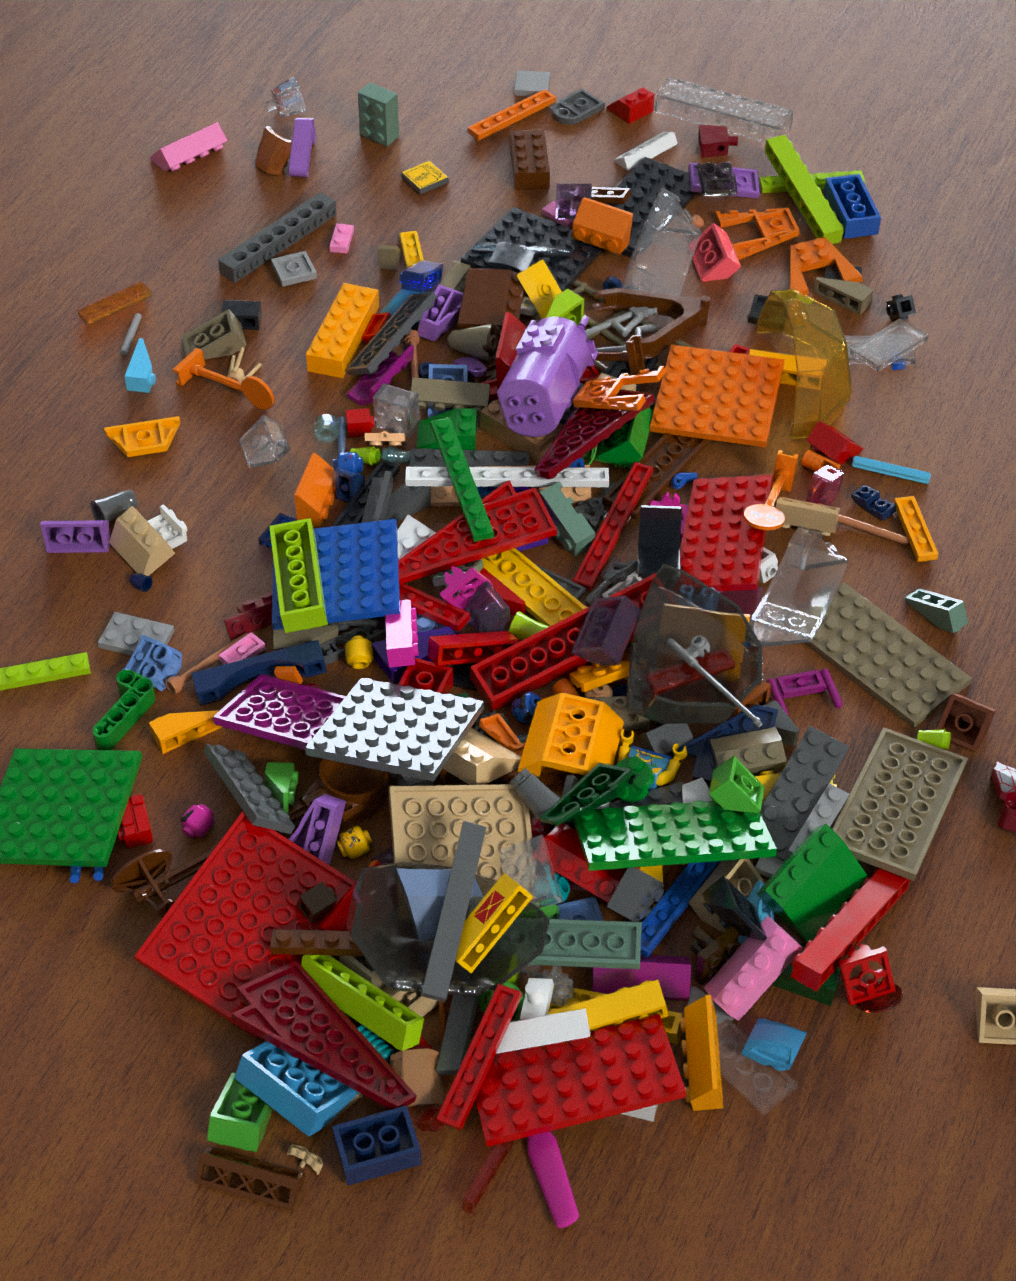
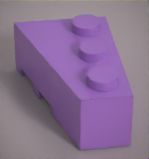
[418,284,463,341]
[289,794,346,865]

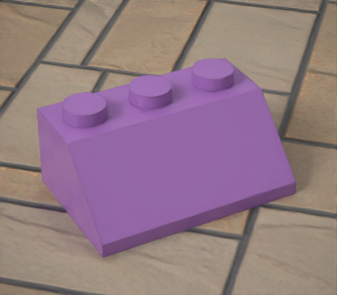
[40,520,111,553]

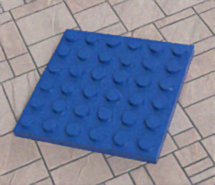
[272,519,401,630]

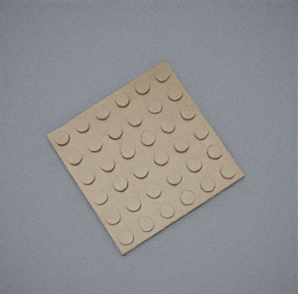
[388,784,539,923]

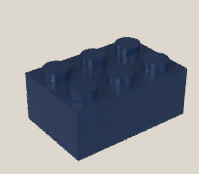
[332,1105,422,1186]

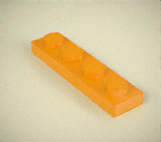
[894,496,938,562]

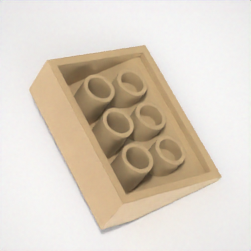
[443,728,521,785]

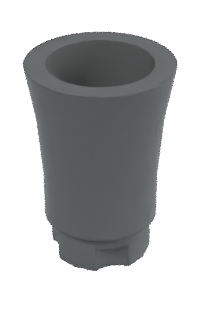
[90,490,138,523]
[510,768,561,820]

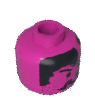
[180,804,215,838]

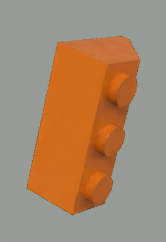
[571,197,633,254]
[294,453,336,527]

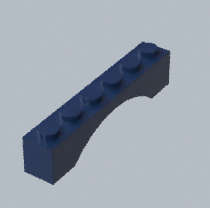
[192,640,327,706]

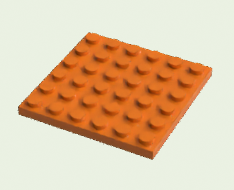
[650,345,784,447]

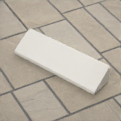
[614,132,677,170]
[496,1008,591,1054]

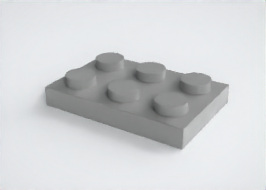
[98,612,175,656]

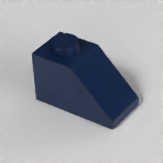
[334,468,365,503]

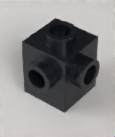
[886,293,916,322]

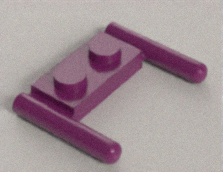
[767,668,843,716]

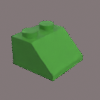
[709,756,764,813]

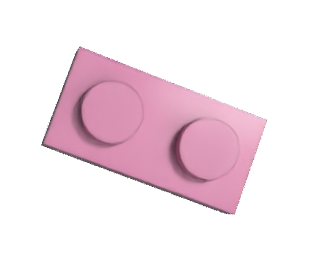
[330,224,354,253]
[219,632,266,664]

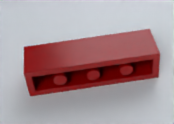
[428,631,518,666]

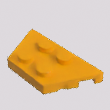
[104,416,180,457]
[570,660,646,692]

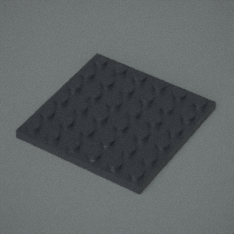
[461,207,605,292]

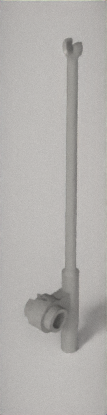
[667,635,762,727]

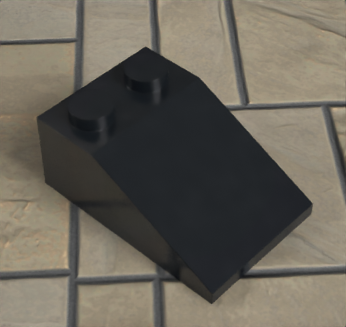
[702,875,767,941]

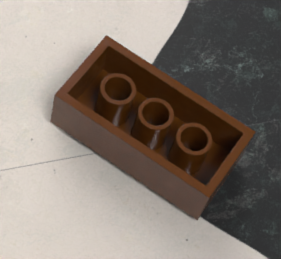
[510,129,550,190]

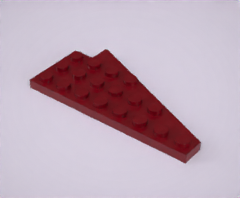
[534,389,655,479]
[231,960,417,1110]

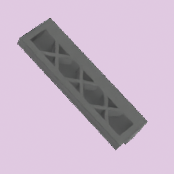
[362,471,393,523]

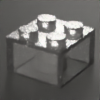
[373,383,420,437]

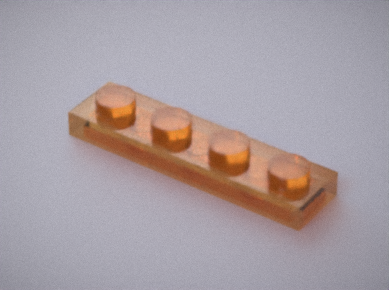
[78,281,152,326]

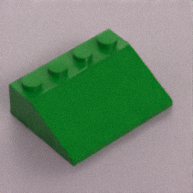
[756,824,868,943]

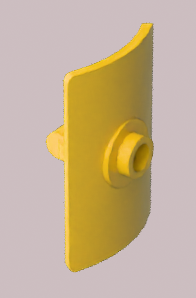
[517,260,562,319]

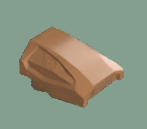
[390,1048,444,1107]

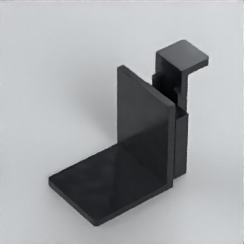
[638,505,682,591]

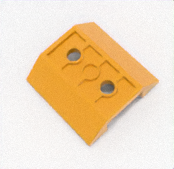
[518,693,624,777]

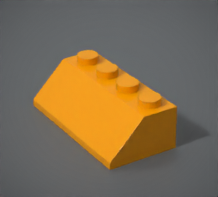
[680,995,723,1111]

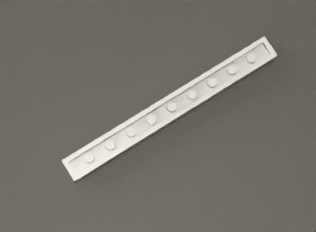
[405,467,609,488]

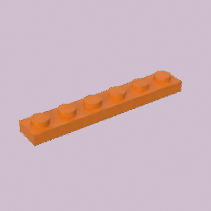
[468,89,556,141]

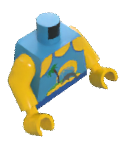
[617,729,687,791]

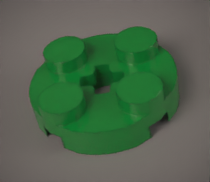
[615,756,654,803]

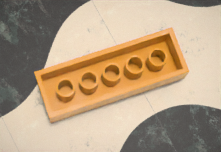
[306,283,379,379]

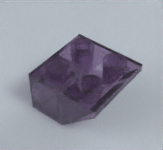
[556,183,592,219]

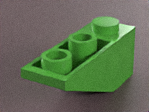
[265,762,299,814]

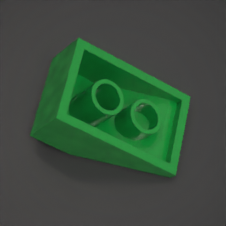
[416,408,477,450]

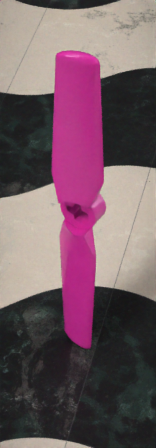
[527,1131,579,1228]

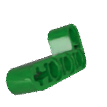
[92,670,156,750]

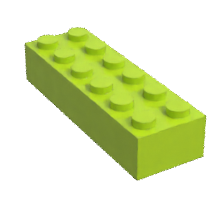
[269,518,328,633]

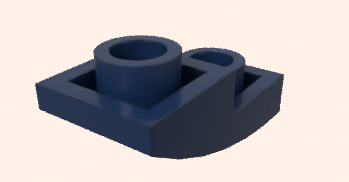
[851,485,896,521]

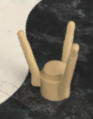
[227,347,262,382]

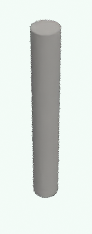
[120,313,142,356]

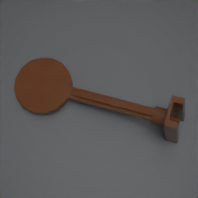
[595,335,645,376]

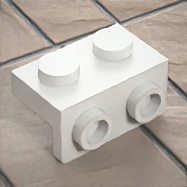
[148,504,188,549]

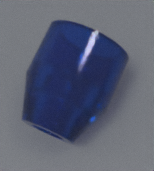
[129,573,153,592]

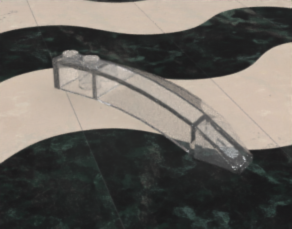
[622,187,703,296]
[747,526,848,647]

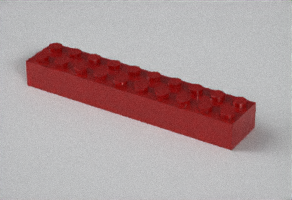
[470,573,678,712]

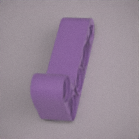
[289,118,316,177]

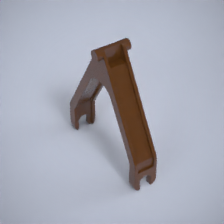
[591,288,710,360]

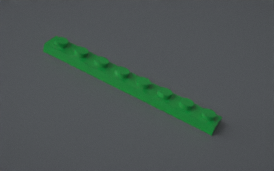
[431,417,494,542]

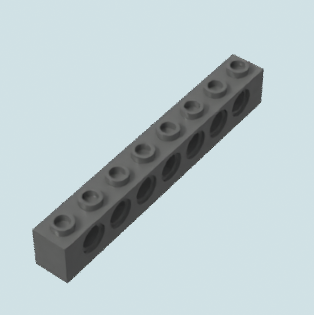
[218,192,337,283]

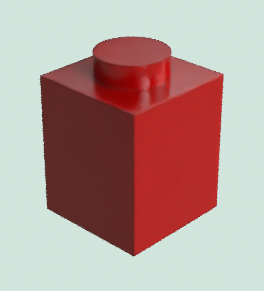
[346,408,375,438]

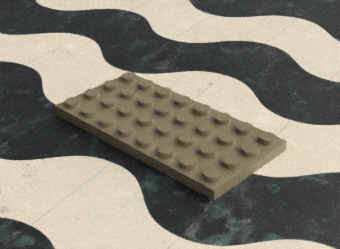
[786,582,972,728]
[832,727,968,881]

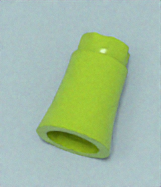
[509,611,549,641]

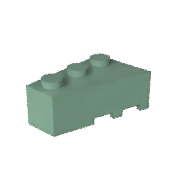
[540,482,595,557]

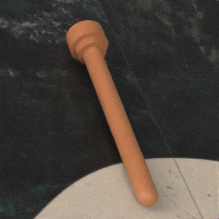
[404,330,420,379]
[819,503,909,545]
[165,633,249,695]

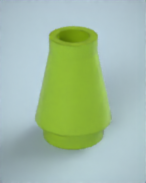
[350,446,381,466]
[917,729,951,750]

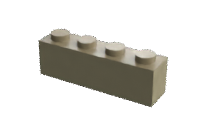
[410,377,490,414]

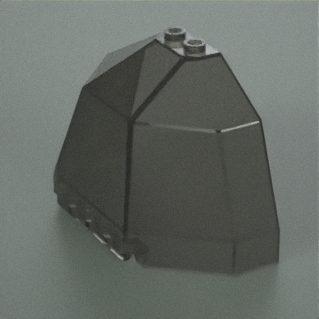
[626,564,764,724]
[346,862,550,997]

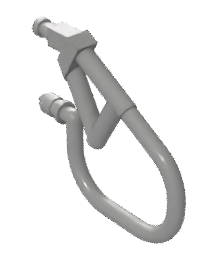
[585,306,658,352]

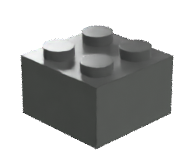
[607,867,664,922]

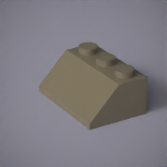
[710,727,787,776]

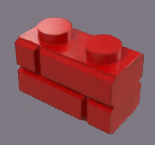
[118,794,153,849]

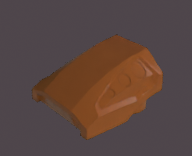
[255,126,292,175]

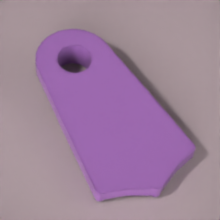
[454,357,487,377]

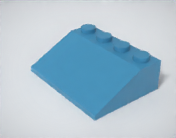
[235,1041,359,1137]

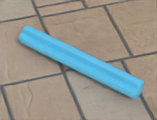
[852,456,931,484]

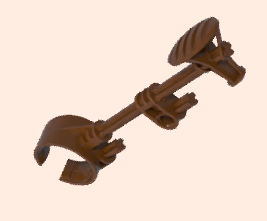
[110,759,389,917]

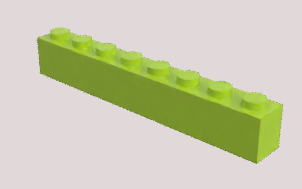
[764,135,844,244]

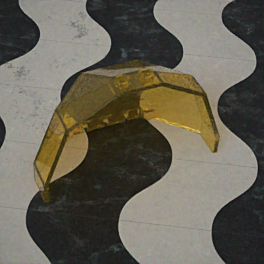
[756,289,852,439]

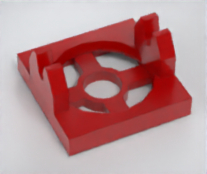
[838,944,896,1006]

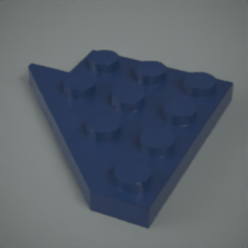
[679,704,778,783]

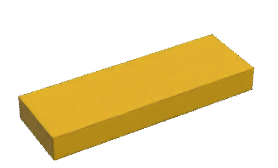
[399,231,425,272]

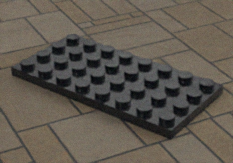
[606,157,698,261]

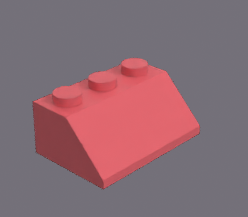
[687,223,741,282]

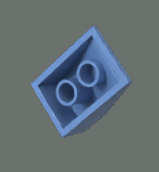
[428,364,468,418]

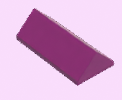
[592,955,691,1001]

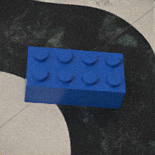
[823,174,881,239]

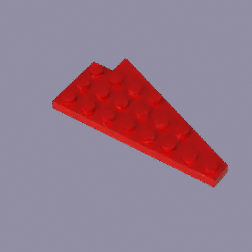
[399,480,557,584]

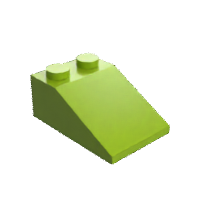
[546,289,584,326]

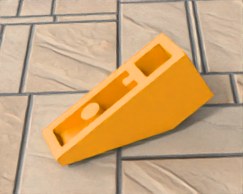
[149,710,222,754]

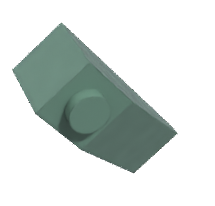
[905,588,968,633]

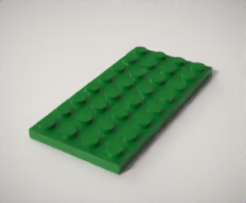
[572,801,777,871]

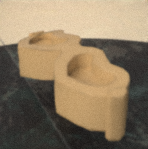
[286,1144,323,1175]

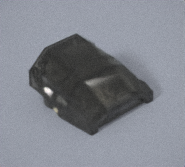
[695,161,738,196]

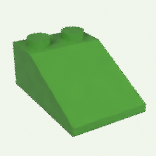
[207,1072,273,1152]

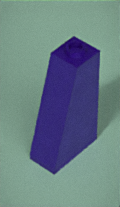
[372,626,458,685]

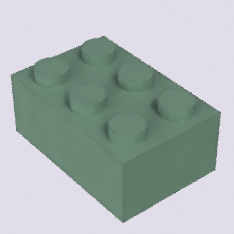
[358,82,399,146]

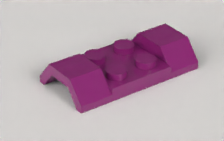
[346,344,414,406]

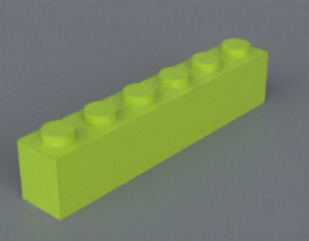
[301,955,424,1051]

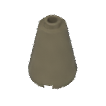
[447,324,501,362]

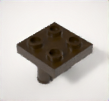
[690,925,739,986]

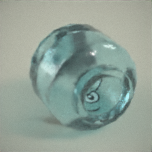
[314,414,339,443]

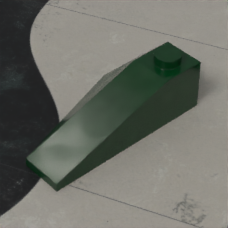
[540,763,633,825]

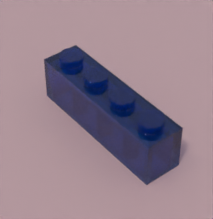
[399,260,444,293]

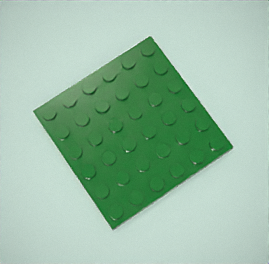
[0,748,143,867]

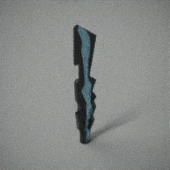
[471,242,571,259]

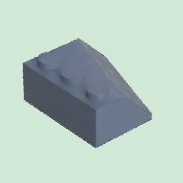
[396,868,483,942]

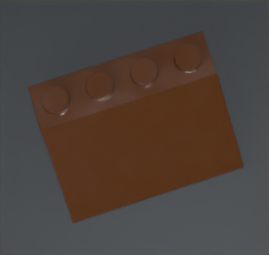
[457,268,524,339]

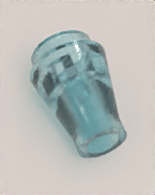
[381,445,410,464]

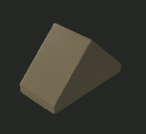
[378,245,401,270]

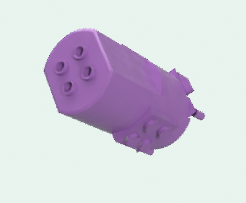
[497,316,598,437]

